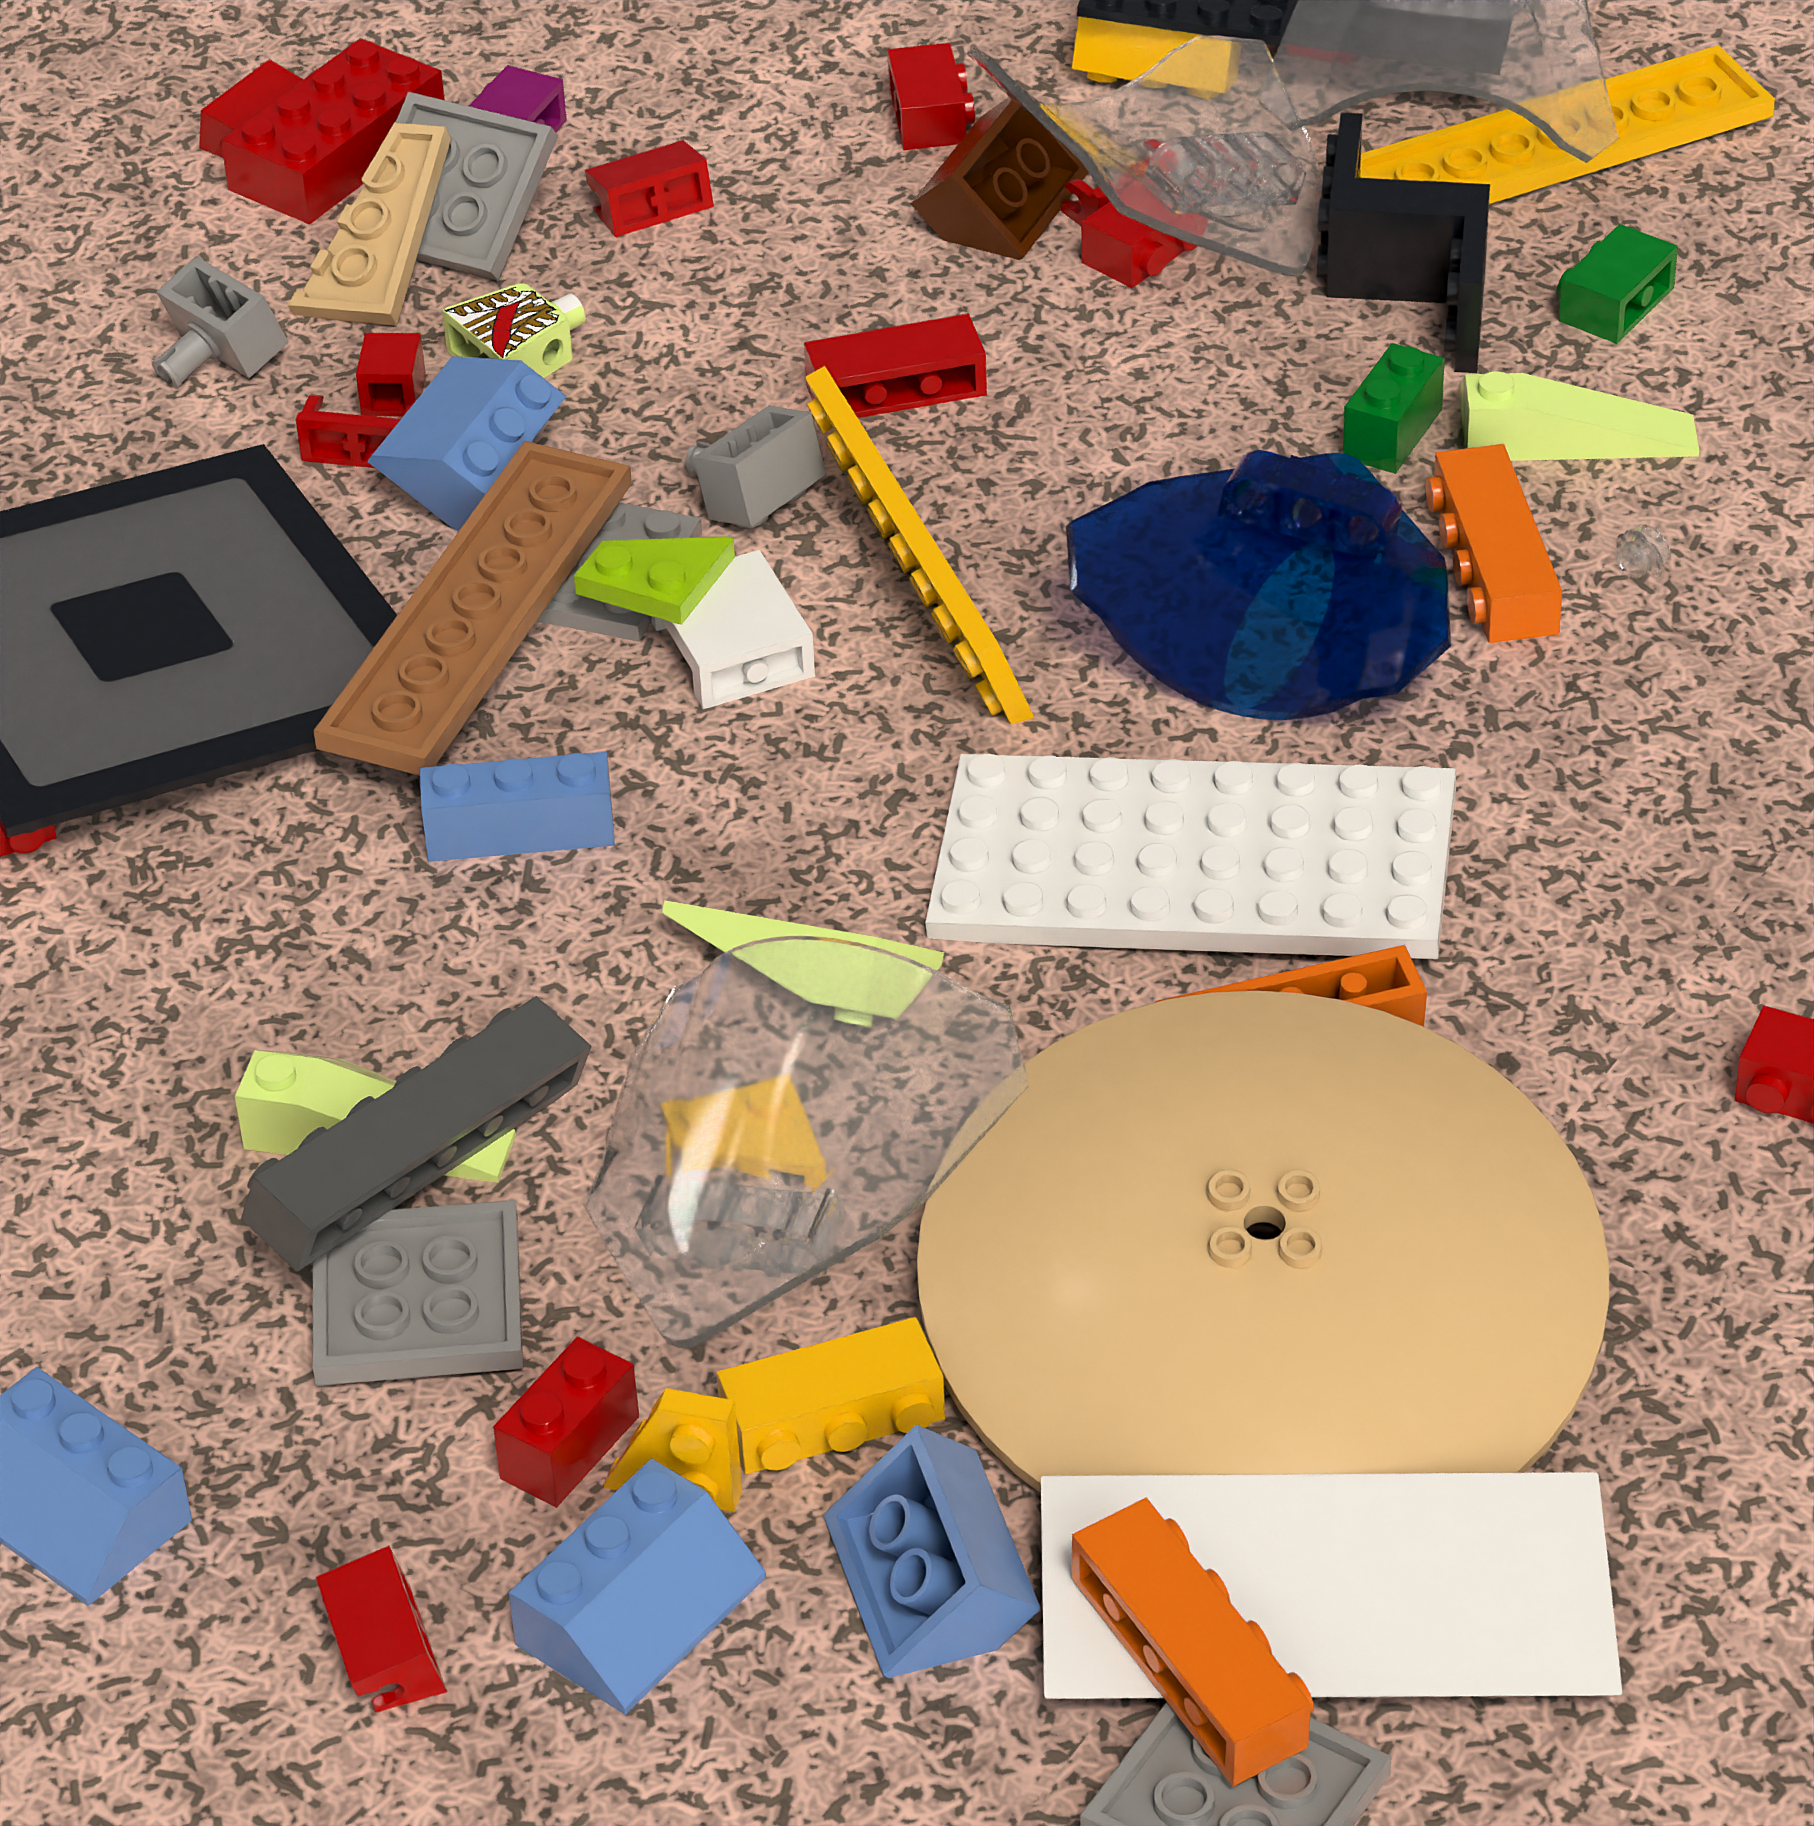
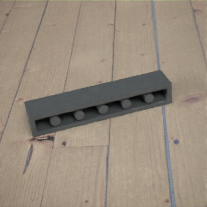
[241,996,592,1272]

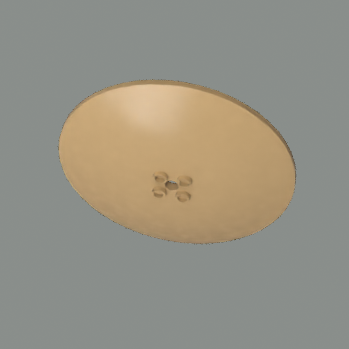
[917,991,1609,1493]

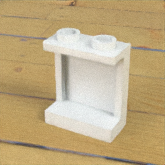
[651,550,815,709]

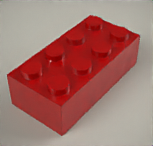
[221,38,445,225]

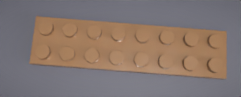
[314,441,632,776]

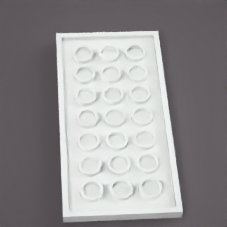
[925,754,1456,959]

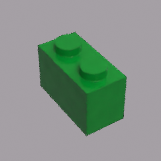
[1556,224,1678,344]
[1343,343,1445,474]

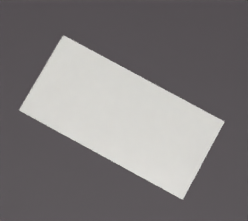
[1041,1472,1622,1699]

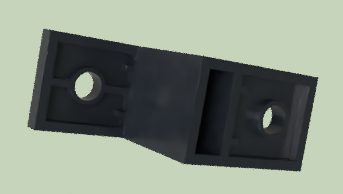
[1317,113,1490,373]

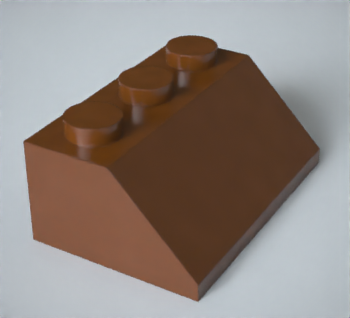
[911,89,1091,260]

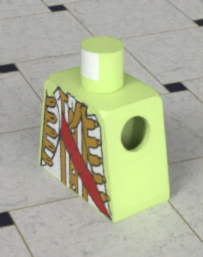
[442,283,586,378]

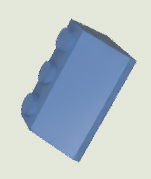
[367,356,567,531]
[420,752,615,862]
[0,1367,192,1606]
[823,1424,1041,1678]
[509,1458,766,1715]

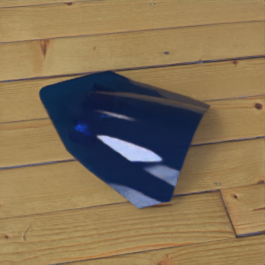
[1066,450,1452,720]

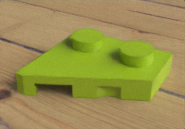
[574,536,735,625]

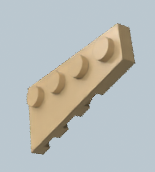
[288,123,451,326]

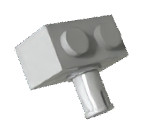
[152,256,289,389]
[686,405,827,529]

